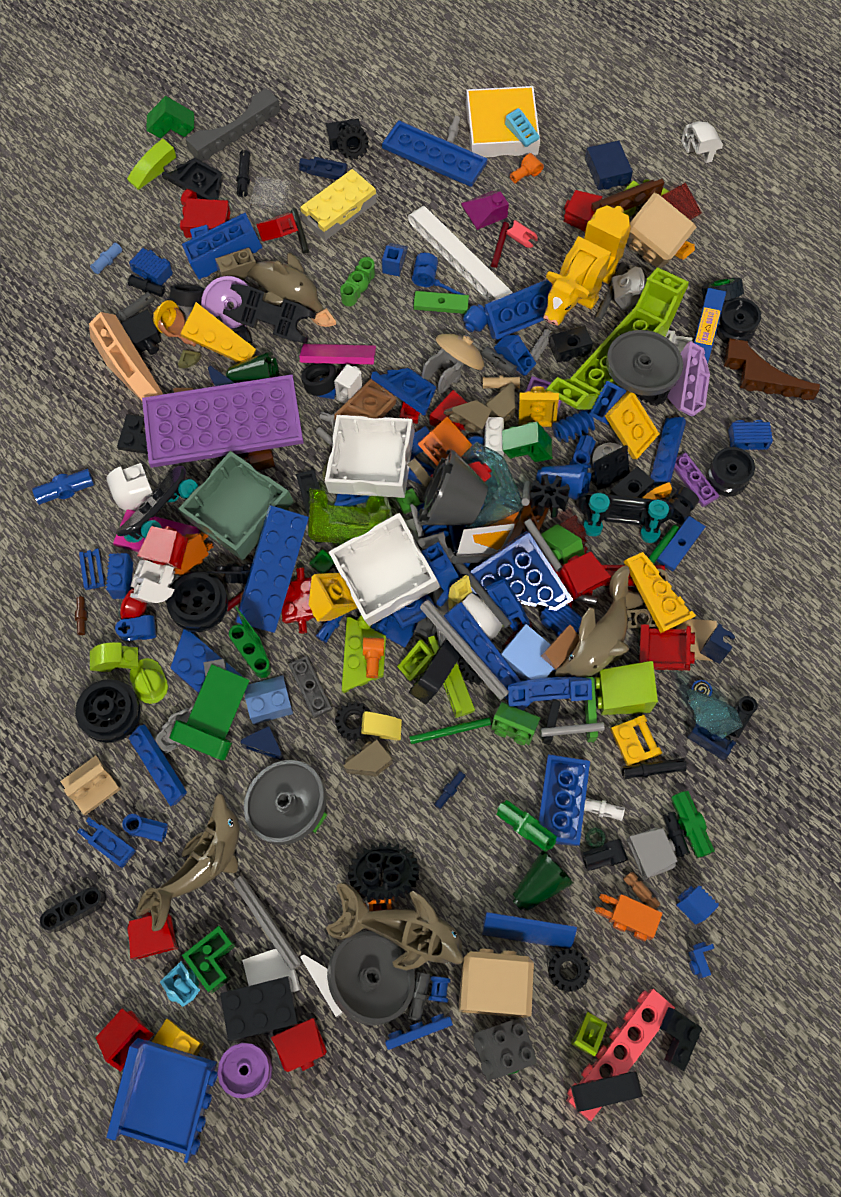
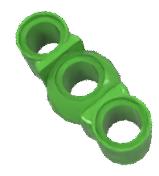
[340,257,375,306]

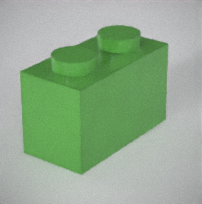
[541,524,585,564]

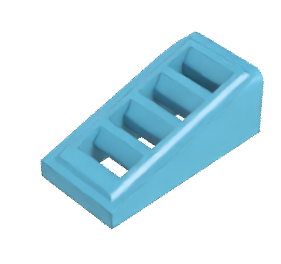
[505,108,540,147]

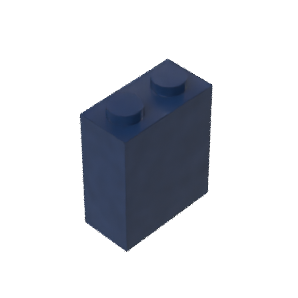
[585,140,633,190]

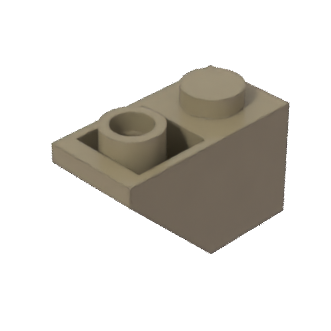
[215,248,256,280]
[485,382,515,425]
[444,400,492,432]
[343,740,393,776]

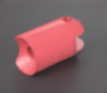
[506,220,538,248]

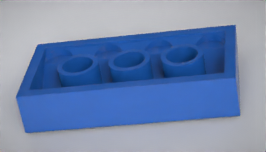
[485,279,553,340]
[539,754,590,846]
[482,912,577,949]

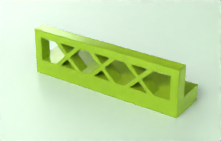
[428,636,475,718]

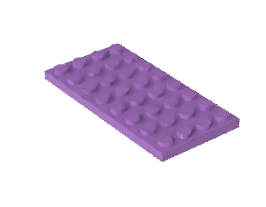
[142,375,304,468]

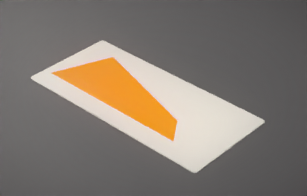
[456,524,515,556]

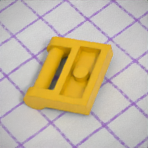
[610,715,662,766]

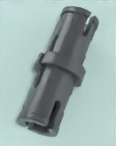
[481,346,517,376]
[407,972,431,1022]

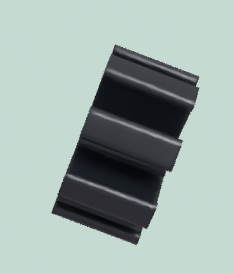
[529,474,570,518]

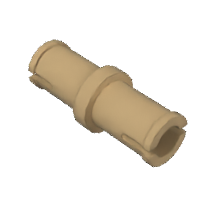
[483,375,520,390]

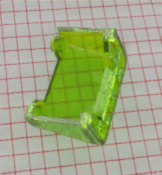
[308,488,391,543]

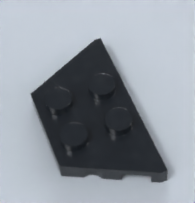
[162,158,223,200]

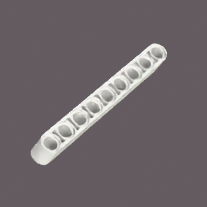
[408,206,513,302]

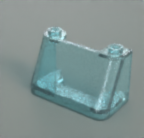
[461,442,524,529]

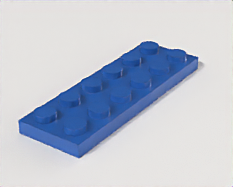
[382,120,488,187]
[235,505,309,633]

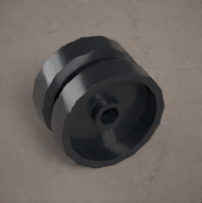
[716,297,761,344]
[706,447,755,497]

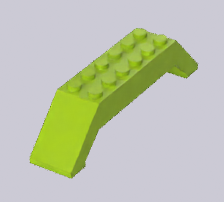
[546,267,689,409]

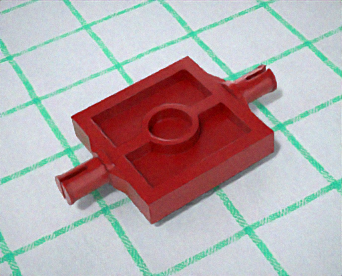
[282,568,315,634]

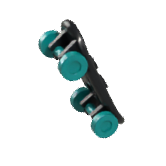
[116,466,198,543]
[577,492,675,543]

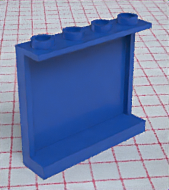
[106,1038,218,1163]

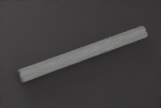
[420,600,509,700]

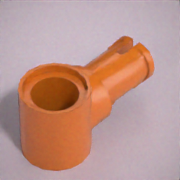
[510,153,544,184]
[363,638,384,678]

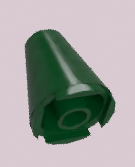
[226,352,280,383]
[513,850,574,911]

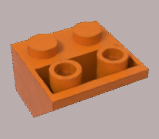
[418,416,472,466]

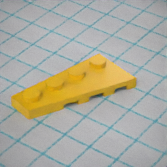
[180,302,256,363]
[623,552,696,633]

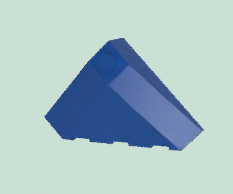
[461,530,573,611]

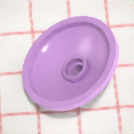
[201,276,248,330]

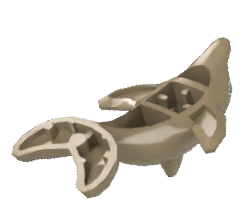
[216,253,323,313]
[555,565,644,678]
[136,794,240,931]
[326,883,463,970]

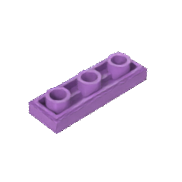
[674,452,719,507]

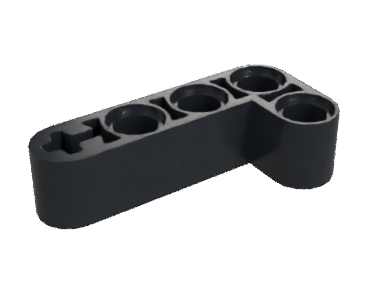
[408,638,461,705]

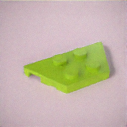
[342,617,386,693]

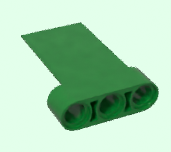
[229,606,272,678]
[169,664,250,761]

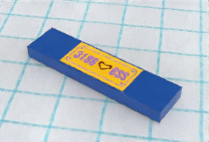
[694,288,726,363]

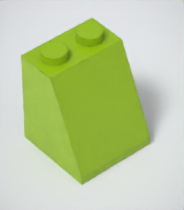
[594,661,658,715]

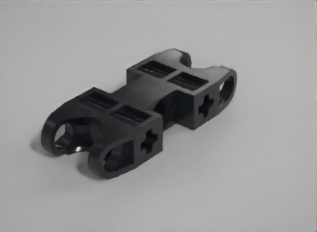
[223,284,317,343]

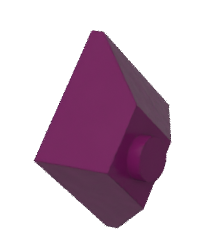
[461,191,509,230]

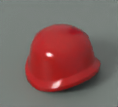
[120,588,147,620]

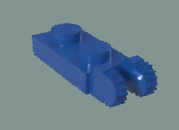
[486,578,530,631]
[77,817,136,869]

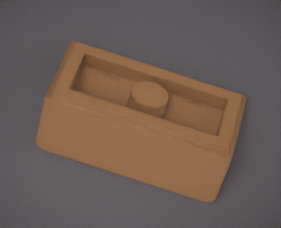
[541,625,579,670]

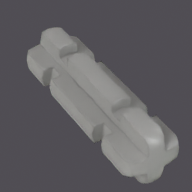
[530,329,553,361]

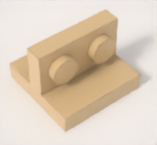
[60,756,121,816]

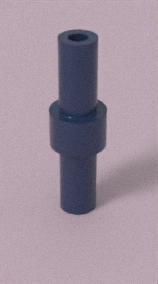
[434,771,466,810]

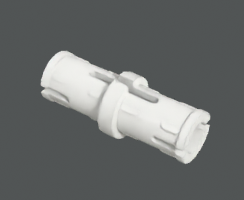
[584,797,625,821]

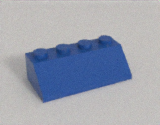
[182,213,263,279]

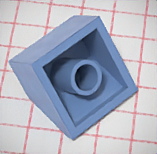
[245,675,293,725]

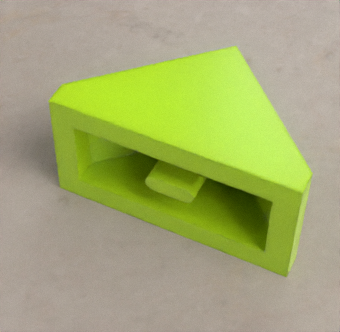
[397,640,435,681]
[570,1012,607,1056]

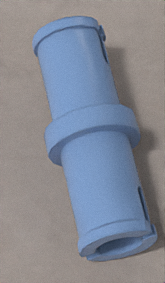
[90,243,122,274]

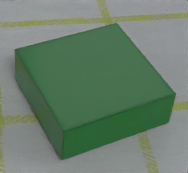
[309,550,335,574]

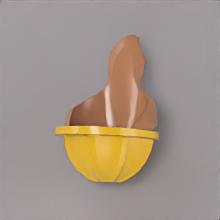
[153,300,196,347]

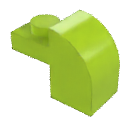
[90,642,138,672]

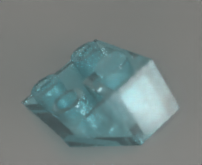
[687,689,743,738]

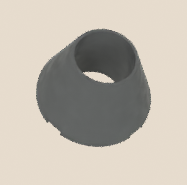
[418,449,488,525]

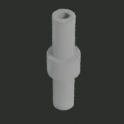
[447,116,460,144]

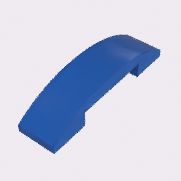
[507,677,592,706]

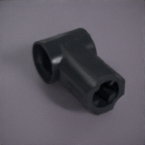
[722,696,758,738]
[581,839,628,871]

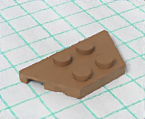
[334,379,396,420]

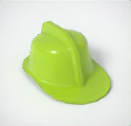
[129,658,168,704]

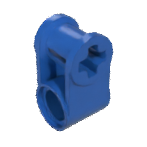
[115,615,157,641]

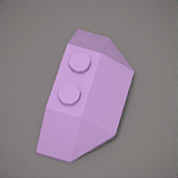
[667,341,710,416]

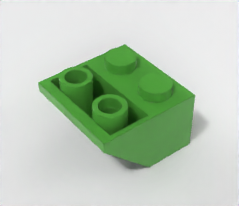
[491,702,540,745]

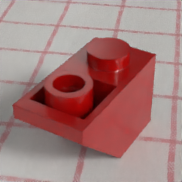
[256,212,298,242]

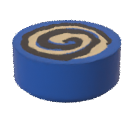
[690,680,712,702]

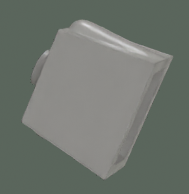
[626,827,677,880]

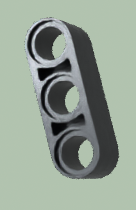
[40,887,106,932]
[571,1071,643,1112]

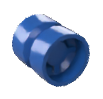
[412,253,438,287]

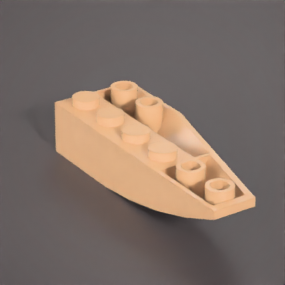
[89,312,163,401]

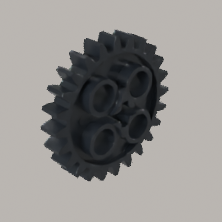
[348,842,419,905]

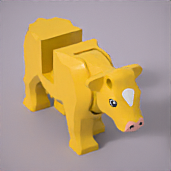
[543,205,631,325]

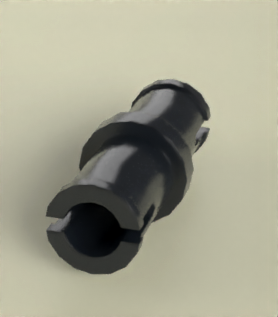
[127,274,165,297]
[662,812,690,858]

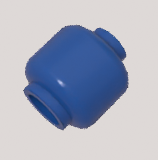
[463,304,487,333]

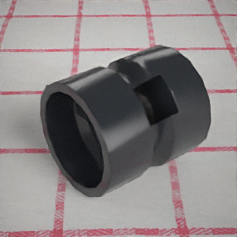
[669,487,699,524]

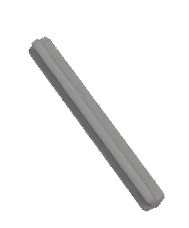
[233,876,301,970]

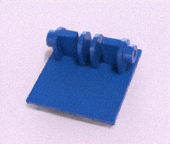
[371,614,417,648]

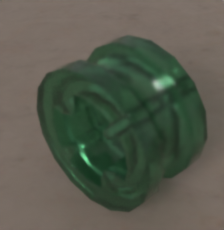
[585,828,606,848]

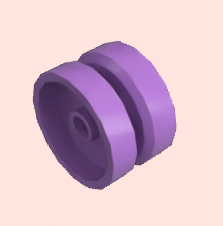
[218,1043,273,1099]

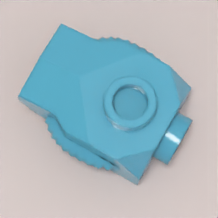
[160,962,200,1007]

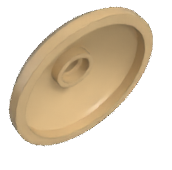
[436,334,484,370]

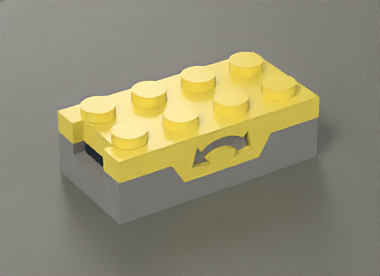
[300,169,376,241]

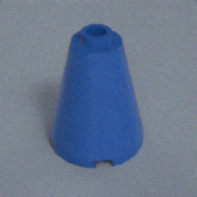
[536,464,591,501]

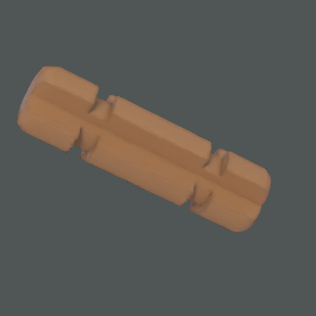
[624,872,660,910]

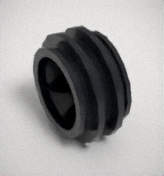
[166,571,229,632]
[75,679,141,743]

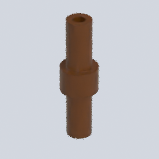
[75,596,87,636]

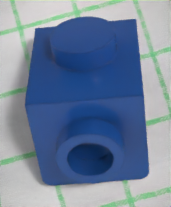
[688,942,715,979]

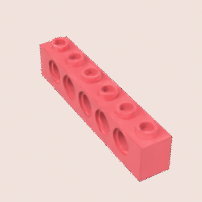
[566,989,675,1121]

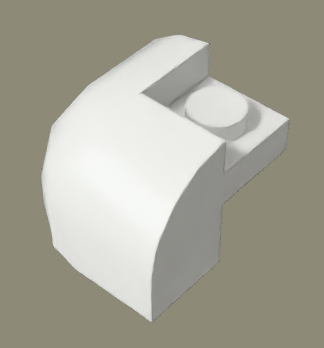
[681,121,723,163]
[107,463,153,511]
[130,560,175,603]
[462,593,503,640]

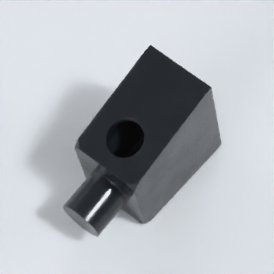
[121,309,161,355]

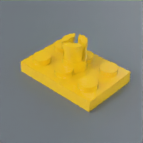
[518,386,559,427]
[605,391,659,459]

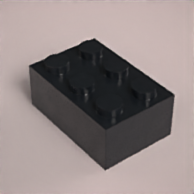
[220,976,300,1042]

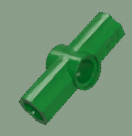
[670,791,715,859]
[496,800,557,852]

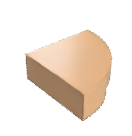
[311,308,336,327]

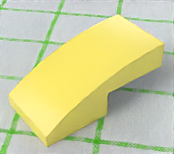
[448,575,472,610]
[361,711,402,740]

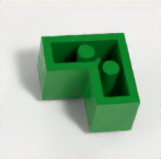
[146,96,194,138]
[502,422,553,462]
[182,926,236,994]

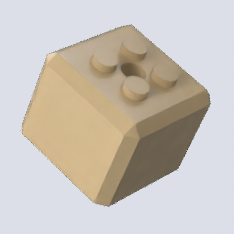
[627,193,696,268]
[458,949,534,1018]

